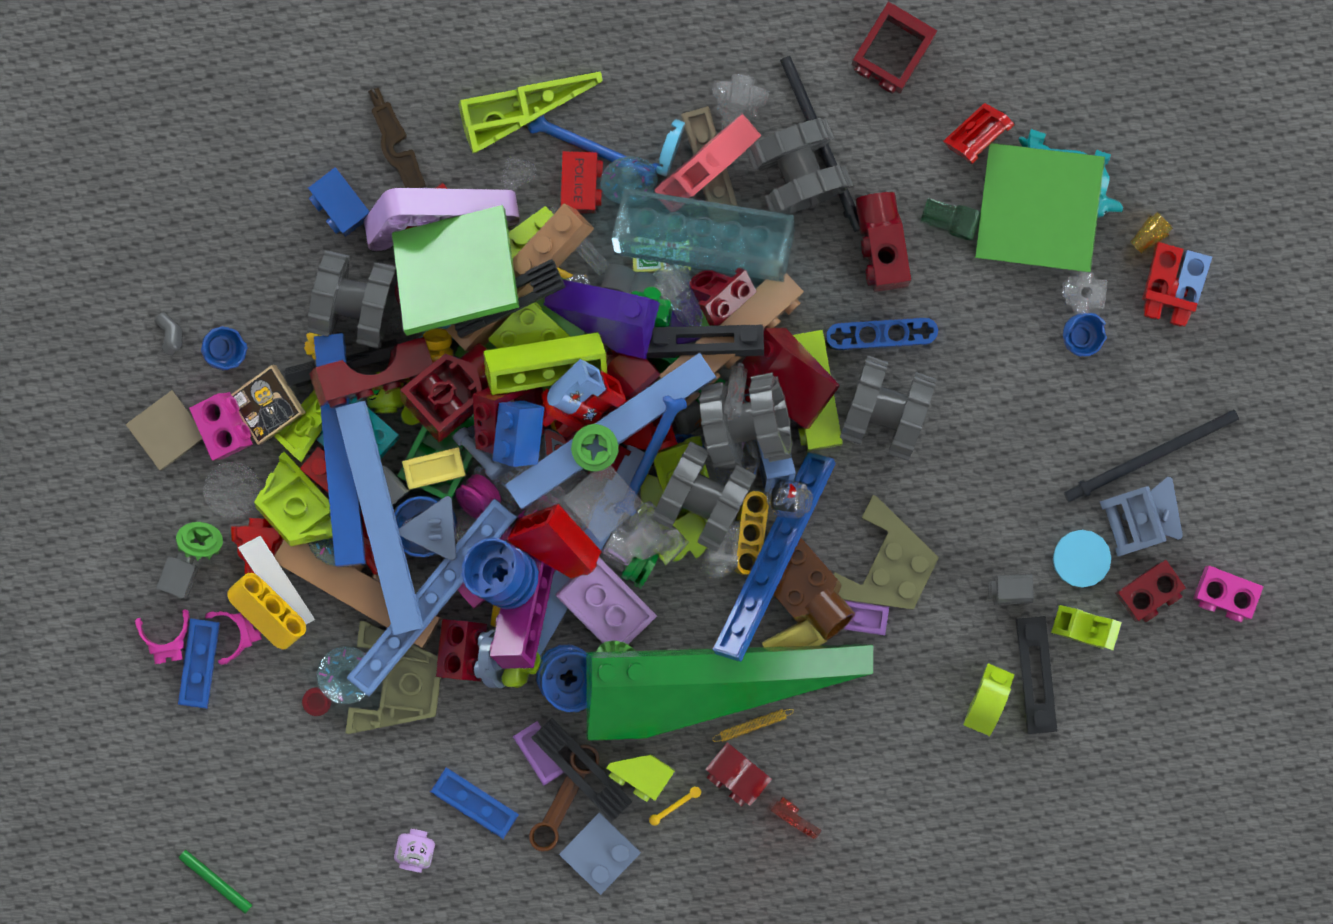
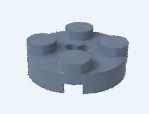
[474,630,505,688]

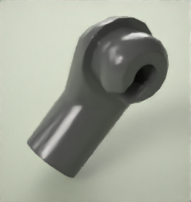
[154,311,183,355]

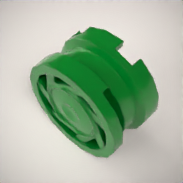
[620,543,659,589]

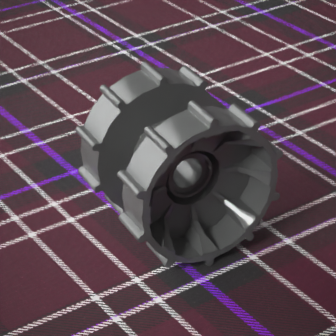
[746,118,853,218]
[307,251,398,348]
[840,356,936,461]
[699,373,793,471]
[652,442,756,552]

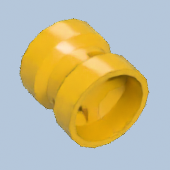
[423,328,454,363]

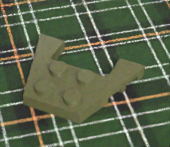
[834,495,939,610]
[346,621,441,734]

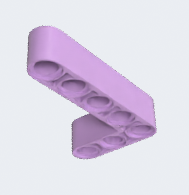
[364,188,520,251]

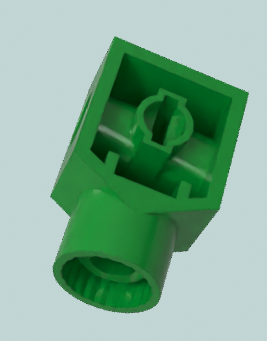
[397,414,474,502]

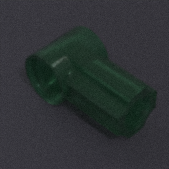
[920,198,981,241]

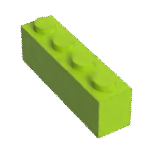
[793,330,843,451]
[484,332,607,395]

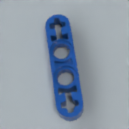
[826,318,938,350]

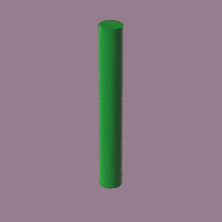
[178,850,252,914]

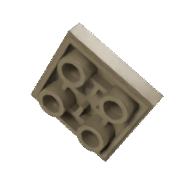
[126,390,203,471]

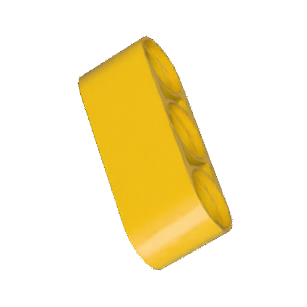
[731,491,769,575]
[227,573,306,649]

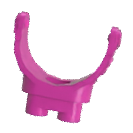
[135,609,190,664]
[205,611,262,665]

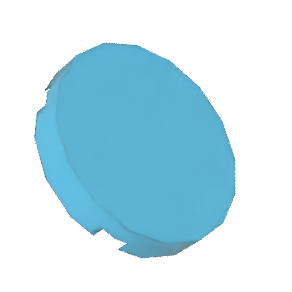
[656,119,685,177]
[1053,530,1111,588]

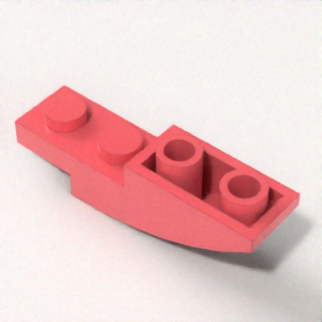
[654,114,761,211]

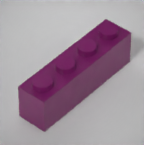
[490,551,555,669]

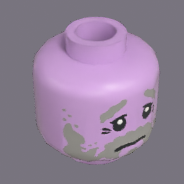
[394,829,435,873]

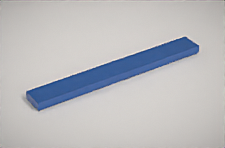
[314,333,366,567]
[713,452,836,662]

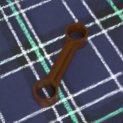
[529,745,600,851]

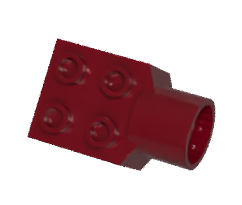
[855,192,911,292]
[400,344,489,443]

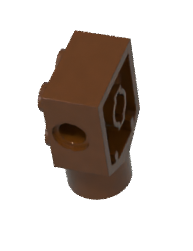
[773,538,855,640]

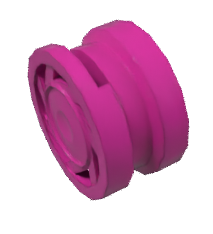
[456,474,501,519]

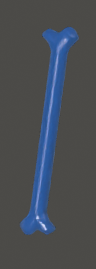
[527,115,660,186]
[613,395,687,516]

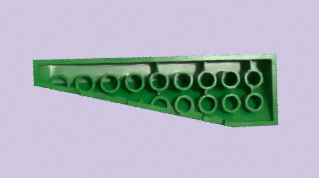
[586,644,873,740]

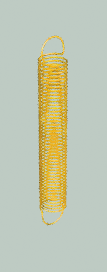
[713,709,793,742]

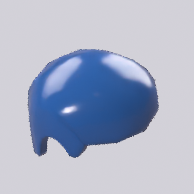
[1063,313,1107,356]
[201,326,247,371]

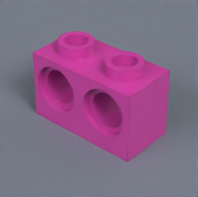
[189,392,253,461]
[1193,566,1264,623]

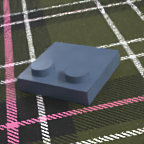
[559,812,641,895]

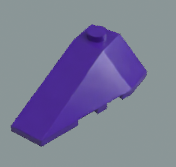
[543,279,660,360]

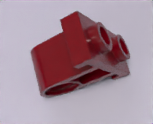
[689,267,757,326]

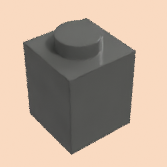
[156,553,199,599]

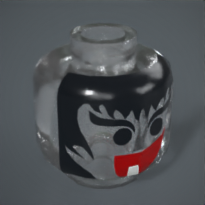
[767,479,813,519]

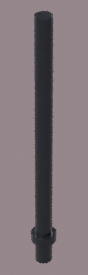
[780,56,860,233]
[1064,409,1239,503]

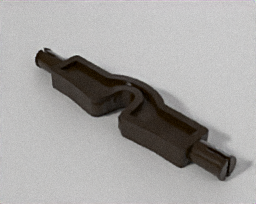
[368,87,426,188]

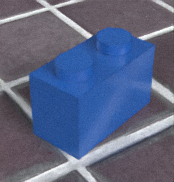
[308,167,369,237]
[492,400,545,467]

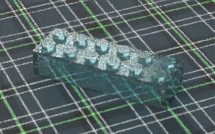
[612,188,795,282]

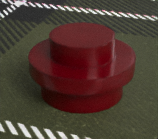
[302,687,332,716]

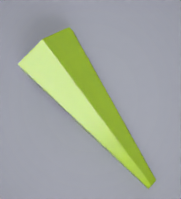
[458,71,603,154]

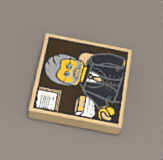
[231,365,306,445]

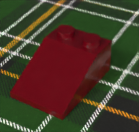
[735,328,840,429]

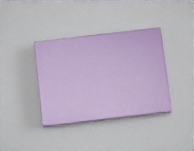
[555,557,657,644]

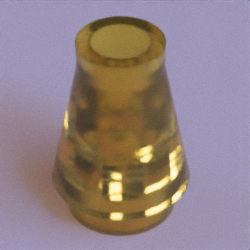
[1130,212,1173,254]

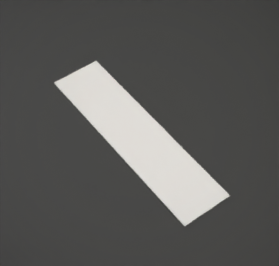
[238,536,315,624]

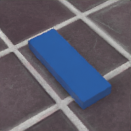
[178,618,220,709]
[430,767,519,839]

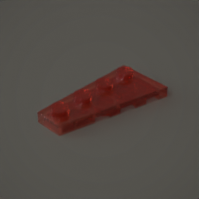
[768,797,822,840]

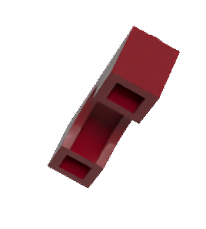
[309,337,433,408]

